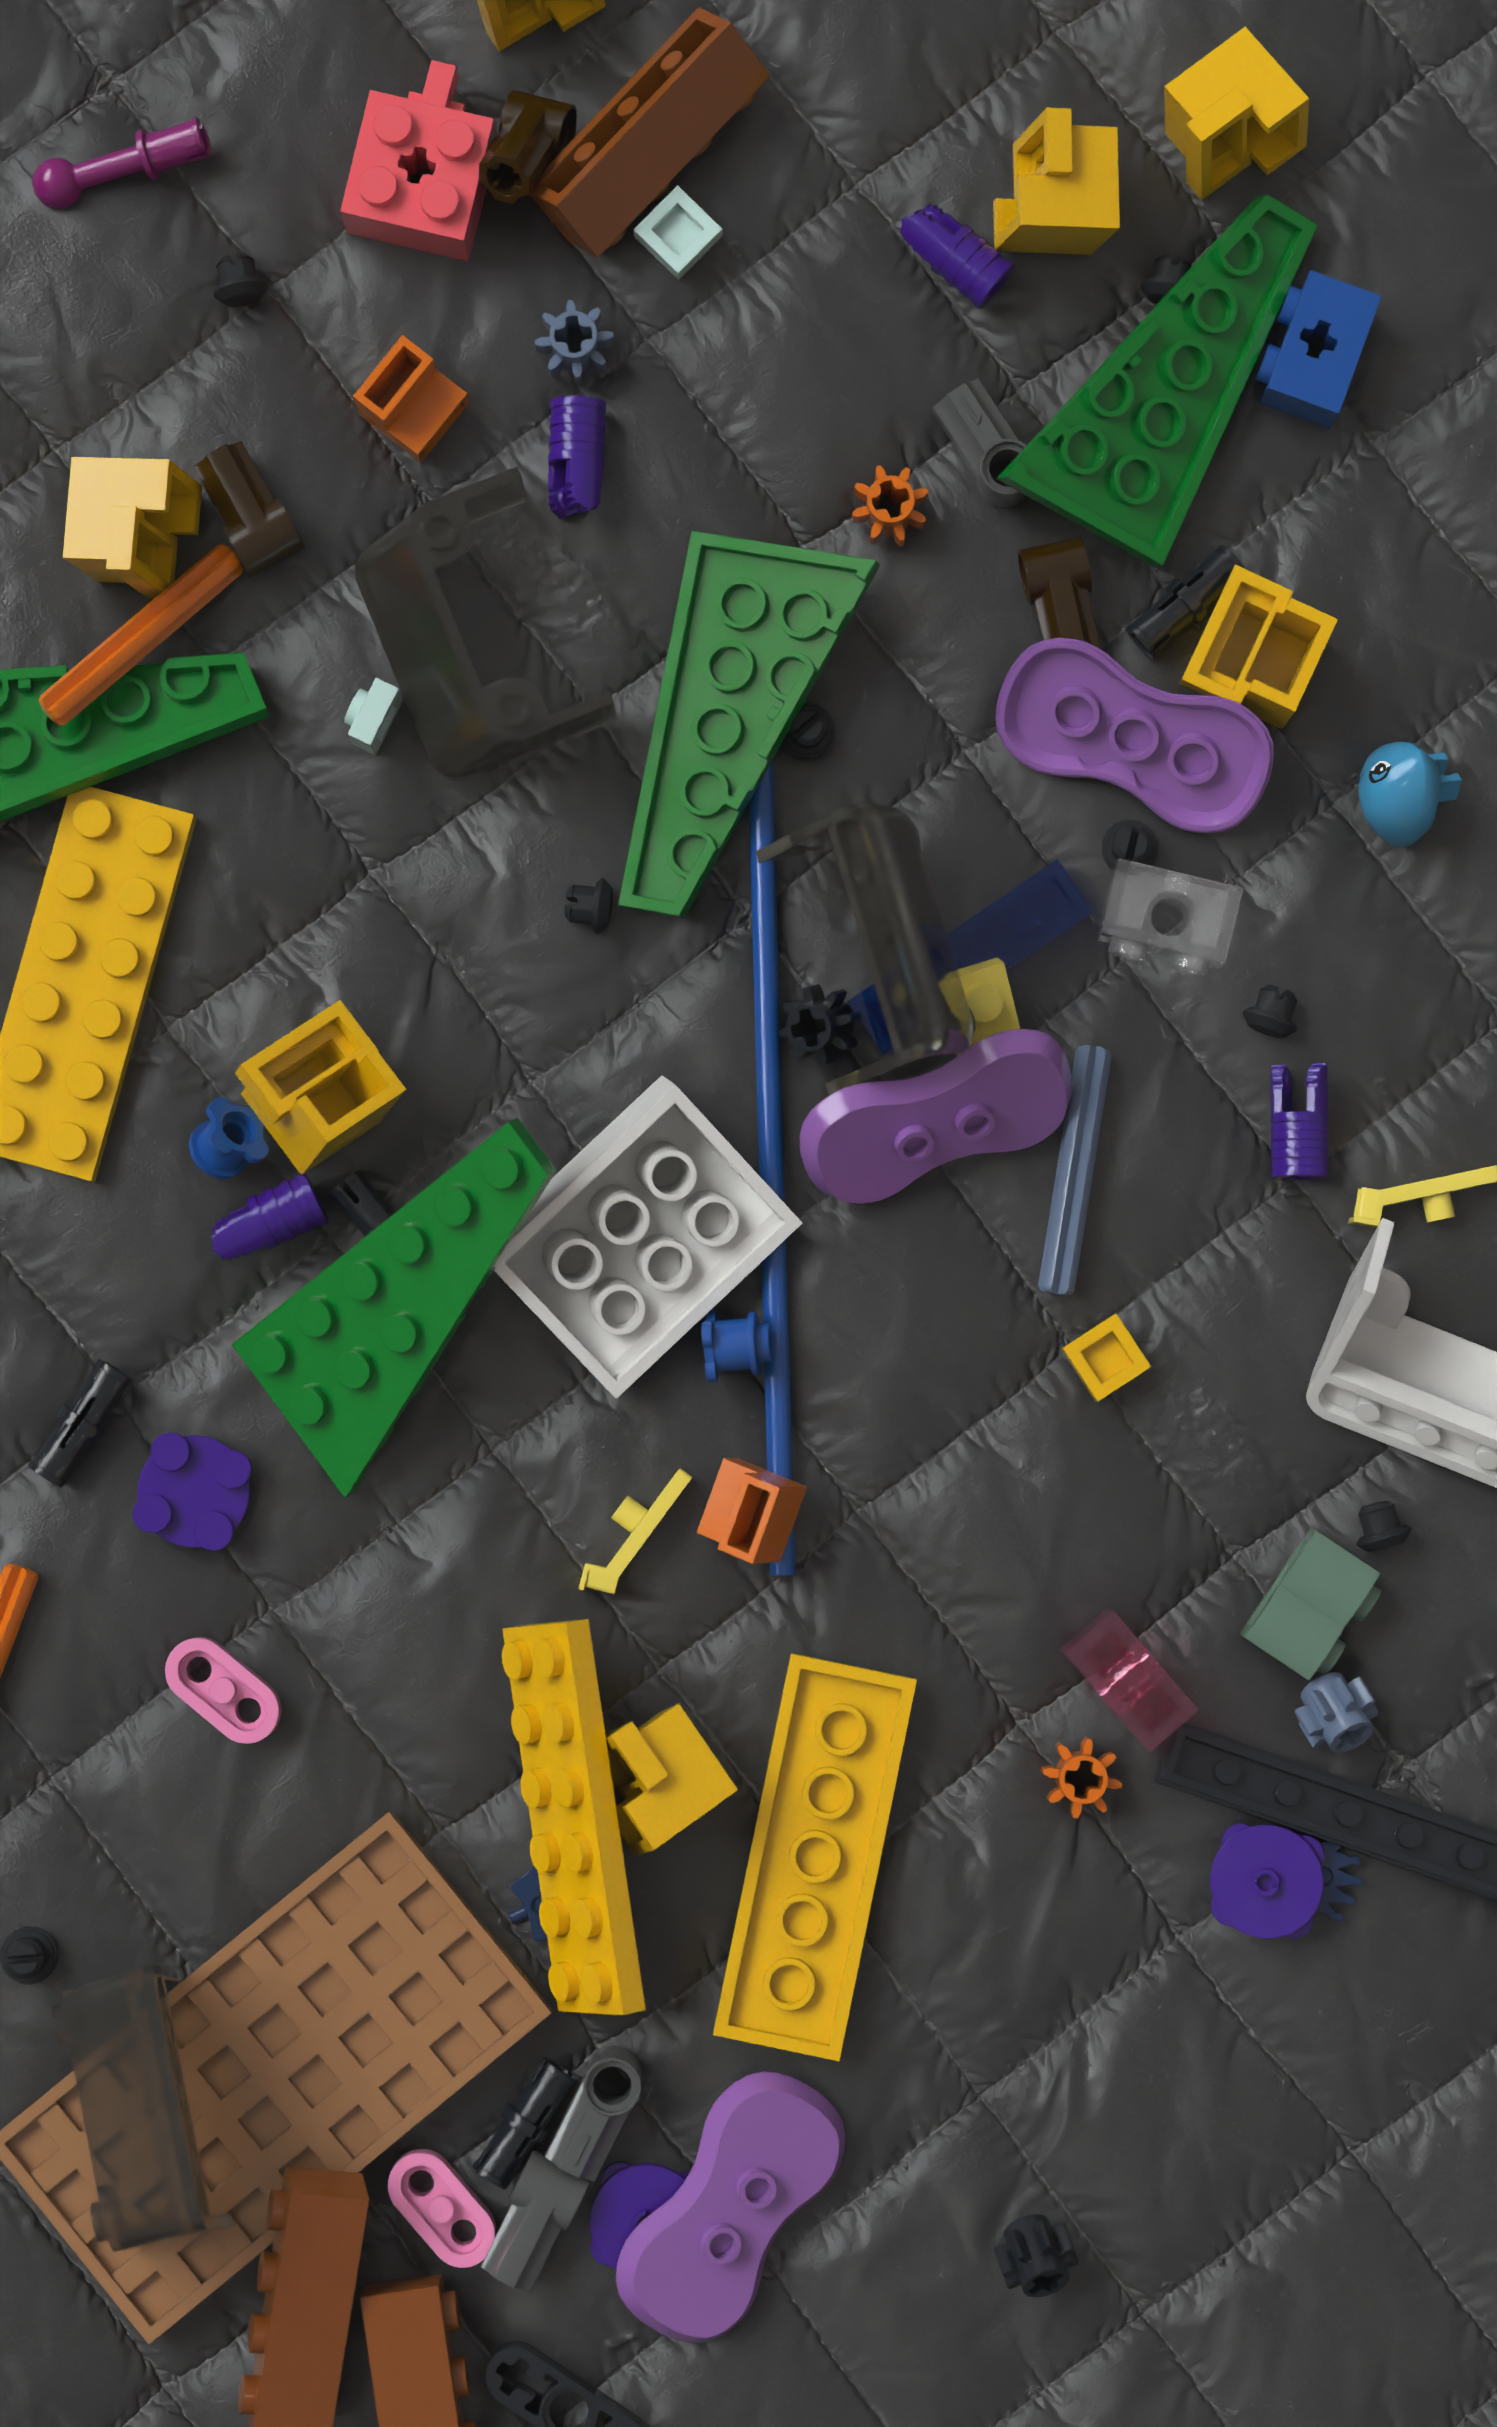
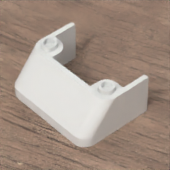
[1306,1218,1497,1488]

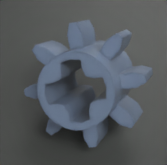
[535,300,614,385]
[1295,1672,1379,1753]

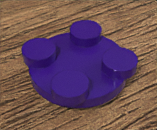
[133,1433,252,1551]
[1210,1823,1325,1939]
[590,2161,690,2270]

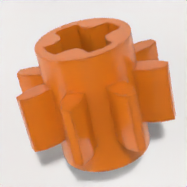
[851,465,928,547]
[1041,1736,1122,1819]

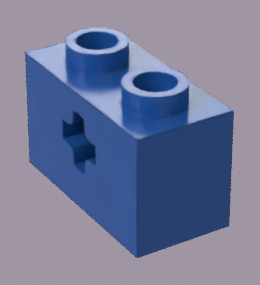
[1255,270,1382,429]

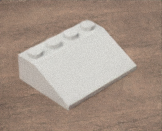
[494,1075,802,1399]

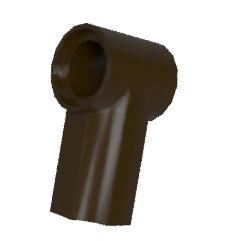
[479,90,577,204]
[194,441,305,578]
[1018,537,1101,650]

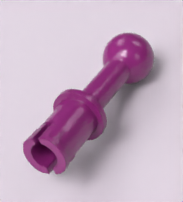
[32,118,212,209]

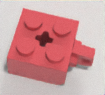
[340,60,497,262]

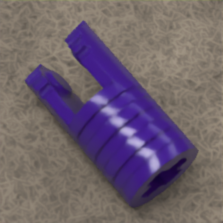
[899,204,1015,309]
[548,396,607,519]
[1271,1063,1328,1181]
[211,1173,329,1261]

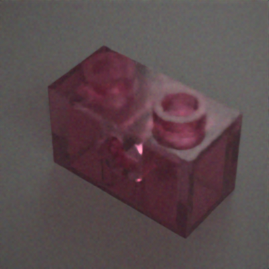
[1059,1608,1199,1753]

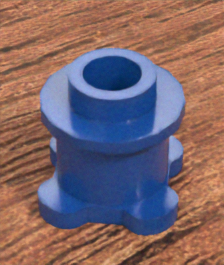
[188,1097,269,1179]
[701,1310,773,1383]

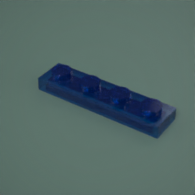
[847,859,1094,1056]

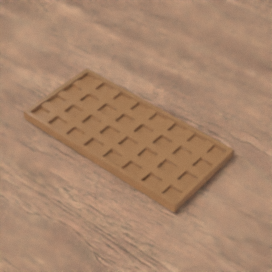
[0,1810,553,2345]

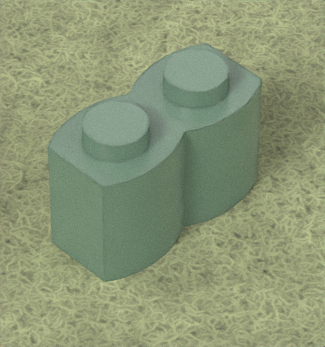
[1240,1528,1381,1680]

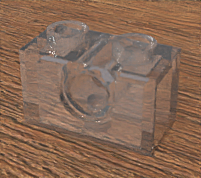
[1096,858,1244,976]

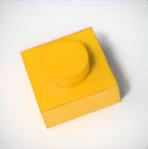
[1061,1313,1151,1402]

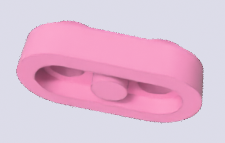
[165,1637,282,1744]
[388,2149,496,2268]

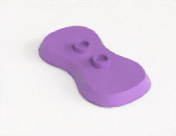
[995,638,1274,834]
[799,1029,1073,1204]
[616,2071,846,2343]

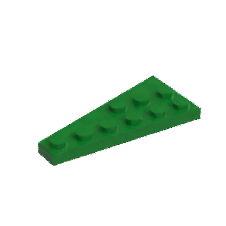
[996,194,1318,566]
[618,531,880,919]
[0,653,269,822]
[231,1118,557,1498]

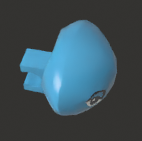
[1358,742,1462,848]

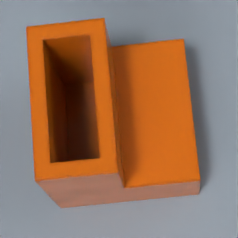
[353,335,470,464]
[697,1458,807,1564]

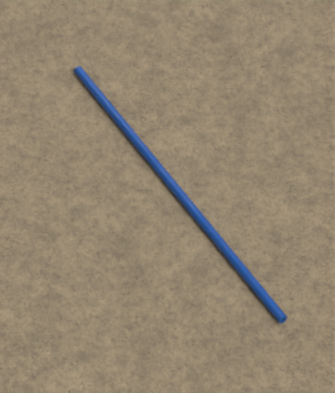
[749,760,795,1576]

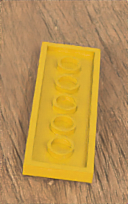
[0,787,197,1183]
[502,1619,646,2015]
[713,1653,917,2061]

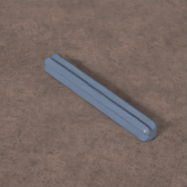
[1038,1045,1112,1296]

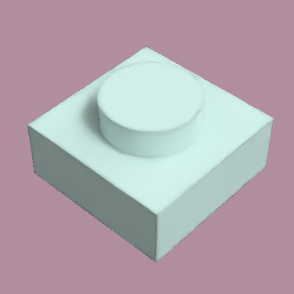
[633,185,723,280]
[344,678,404,756]

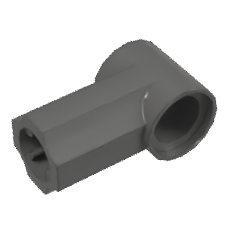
[931,378,1028,508]
[545,2046,643,2182]
[480,2149,590,2292]

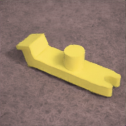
[1348,1165,1497,1228]
[578,1468,693,1594]

